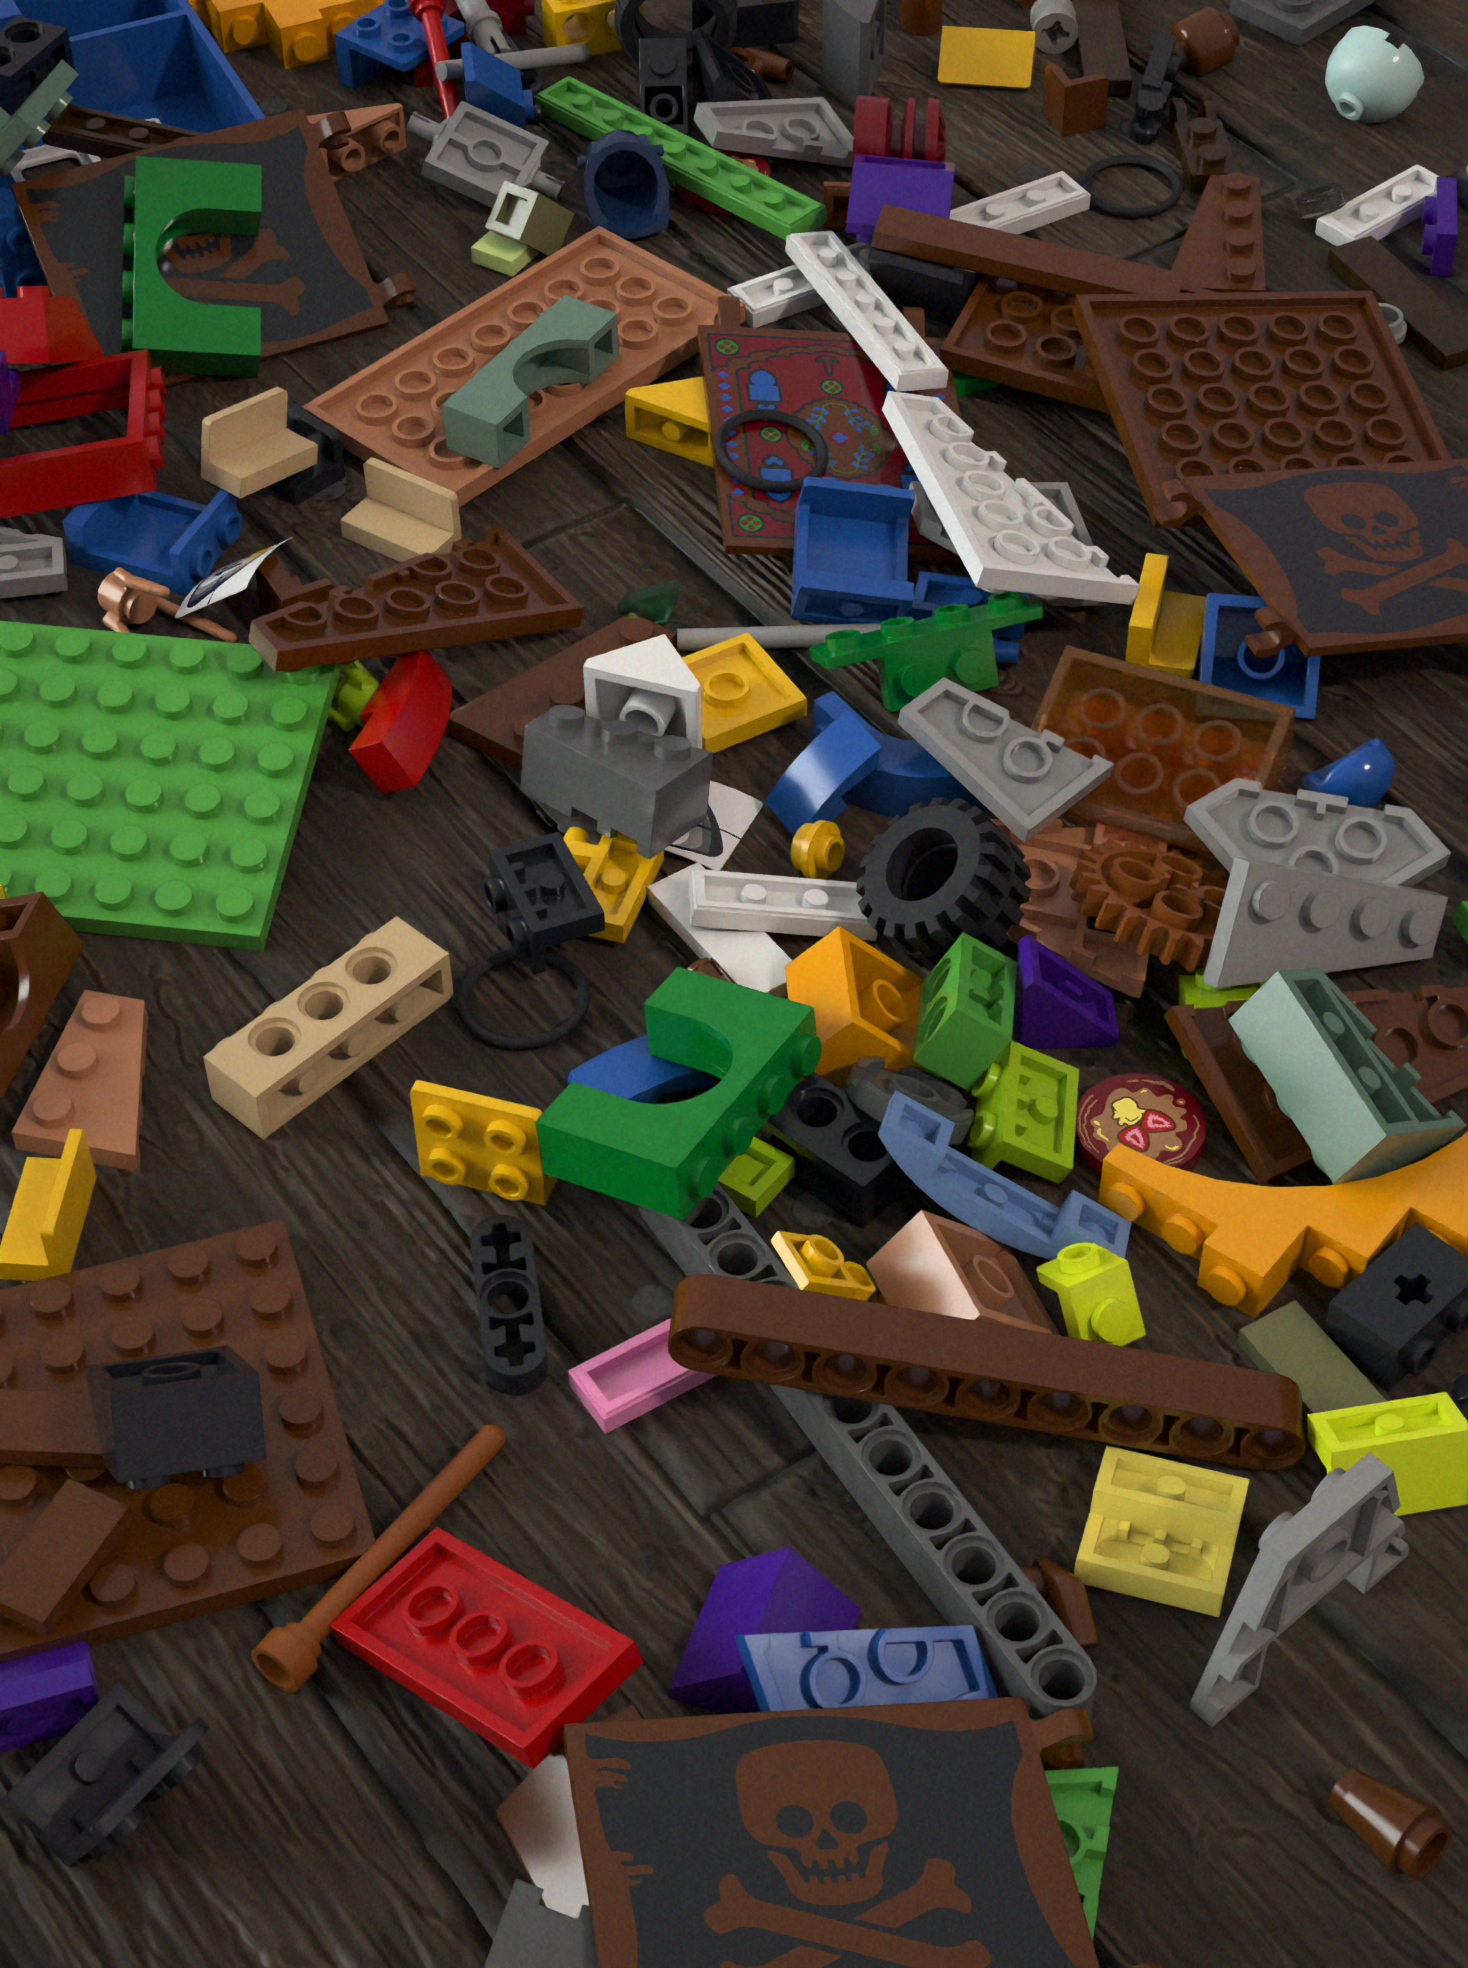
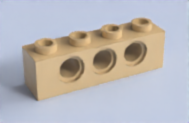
[203,916,454,1140]

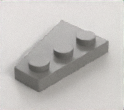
[693,97,853,168]

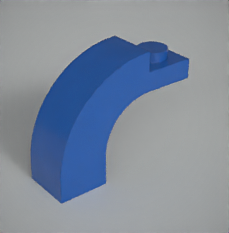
[811,691,988,818]

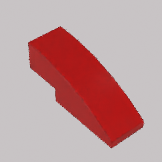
[348,649,452,794]

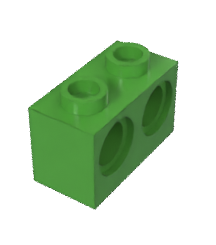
[913,932,1017,1091]

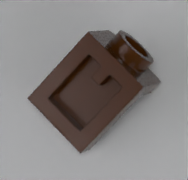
[255,555,334,615]

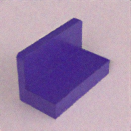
[0,1641,101,1753]

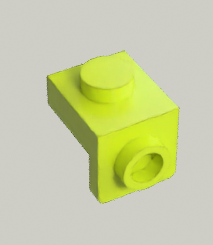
[1036,1242,1146,1346]

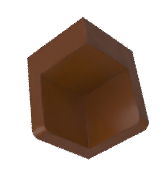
[1042,62,1109,137]

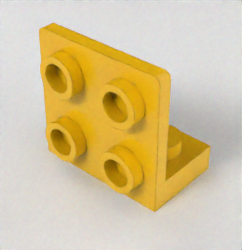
[410,1080,558,1206]

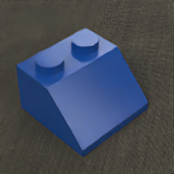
[1197,593,1321,719]

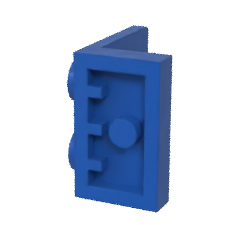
[334,0,465,90]

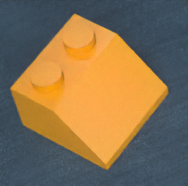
[785,926,929,1088]

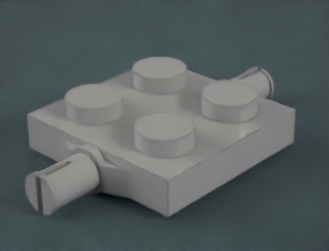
[406,100,565,208]

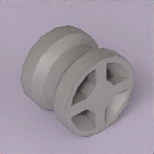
[1030,0,1078,54]

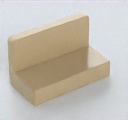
[201,387,318,499]
[340,457,462,562]

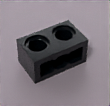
[0,15,75,116]
[761,1072,913,1229]

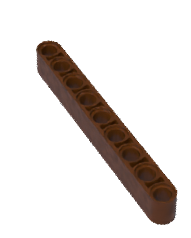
[668,1273,1306,1471]

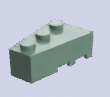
[1228,968,1466,1184]

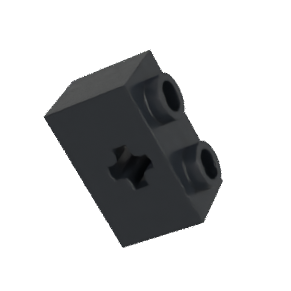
[1324,1222,1468,1392]

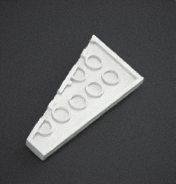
[882,391,1140,605]

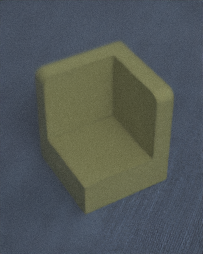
[485,181,575,257]

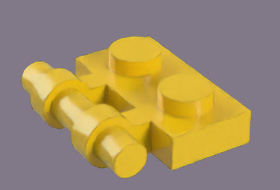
[563,827,664,944]

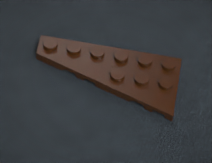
[249,524,584,672]

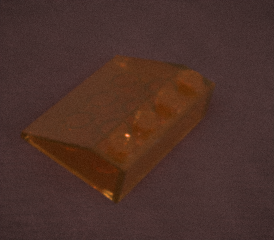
[1030,645,1295,857]

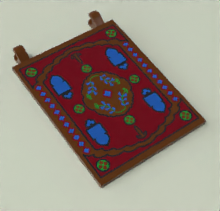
[697,296,963,564]

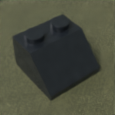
[86,1346,266,1489]

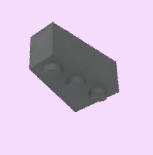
[520,705,713,860]

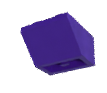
[845,154,955,244]

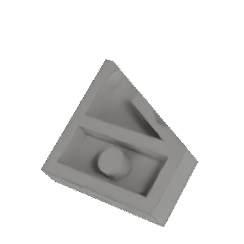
[0,526,68,599]

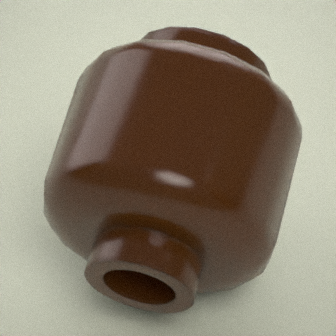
[1171,7,1240,78]

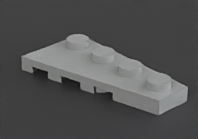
[1202,857,1449,988]

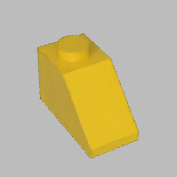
[625,376,714,468]

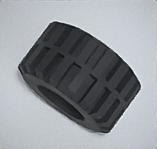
[856,797,1031,971]

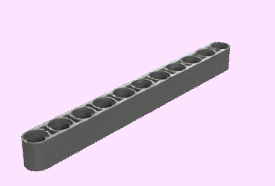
[638,1182,1097,1723]

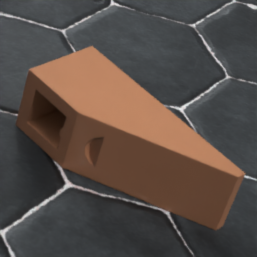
[307,103,407,182]

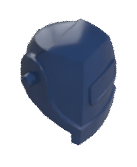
[577,129,669,239]

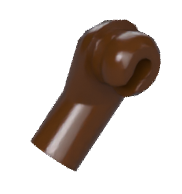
[729,47,795,83]
[1019,1559,1100,1651]

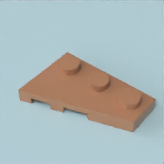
[11,990,148,1172]

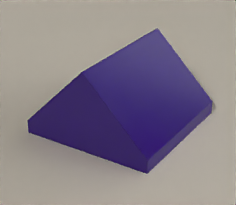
[668,1547,861,1714]

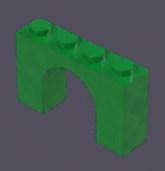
[121,156,262,378]
[535,967,822,1221]

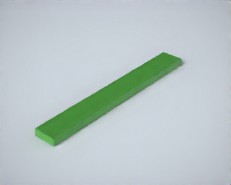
[534,76,828,241]

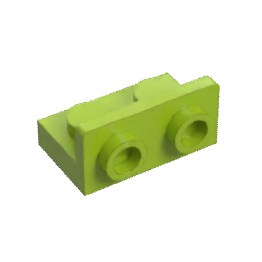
[967,1040,1079,1184]

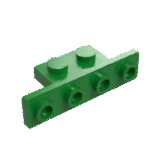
[809,591,1044,712]

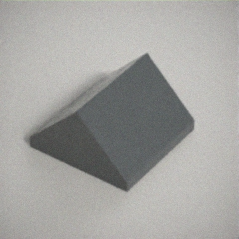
[822,0,887,104]

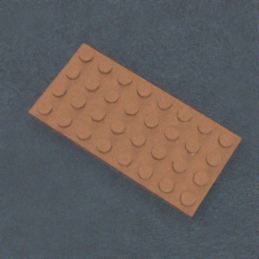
[302,226,745,507]

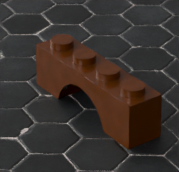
[0,892,84,1101]

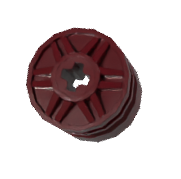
[852,95,947,171]

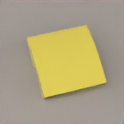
[1074,1445,1250,1617]

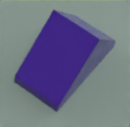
[1014,935,1120,1049]

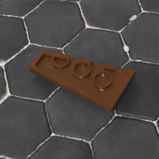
[1171,172,1266,293]
[445,612,678,771]

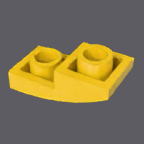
[770,1231,880,1304]

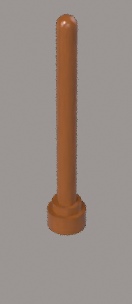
[251,1424,505,1693]

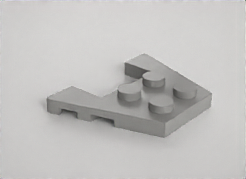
[1189,1452,1409,1728]

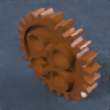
[1069,839,1228,972]

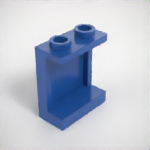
[791,476,915,624]
[62,489,242,596]

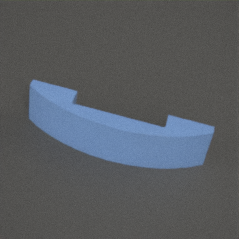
[878,1090,1132,1260]

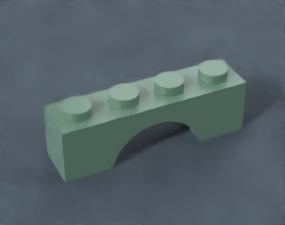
[442,294,619,469]

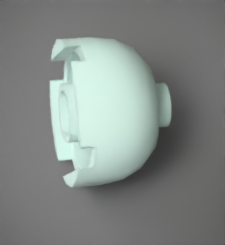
[1325,26,1425,123]

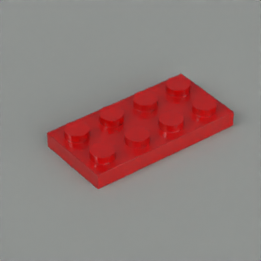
[329,1527,643,1770]

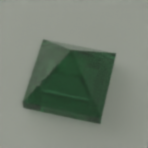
[617,579,683,627]

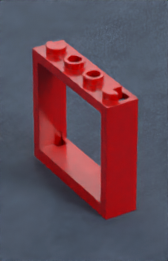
[0,349,168,519]

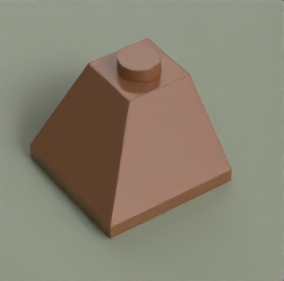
[866,1209,1060,1335]

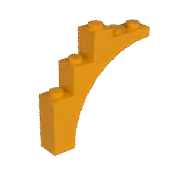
[188,0,385,70]
[1098,1131,1468,1319]

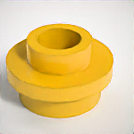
[790,820,845,880]

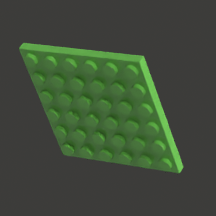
[0,621,341,951]

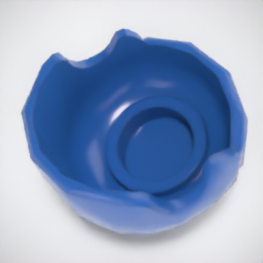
[1300,738,1395,808]

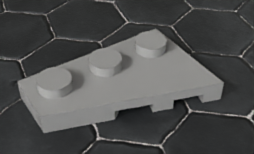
[897,677,1114,843]

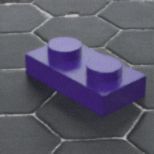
[1421,177,1458,277]

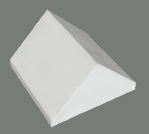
[583,634,702,749]

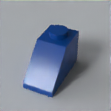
[461,42,534,130]

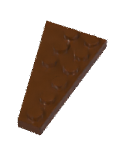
[1164,984,1468,1186]

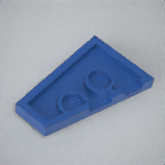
[734,1625,999,1712]

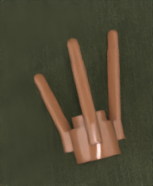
[98,567,237,643]

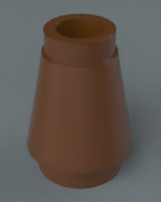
[1328,1767,1452,1880]

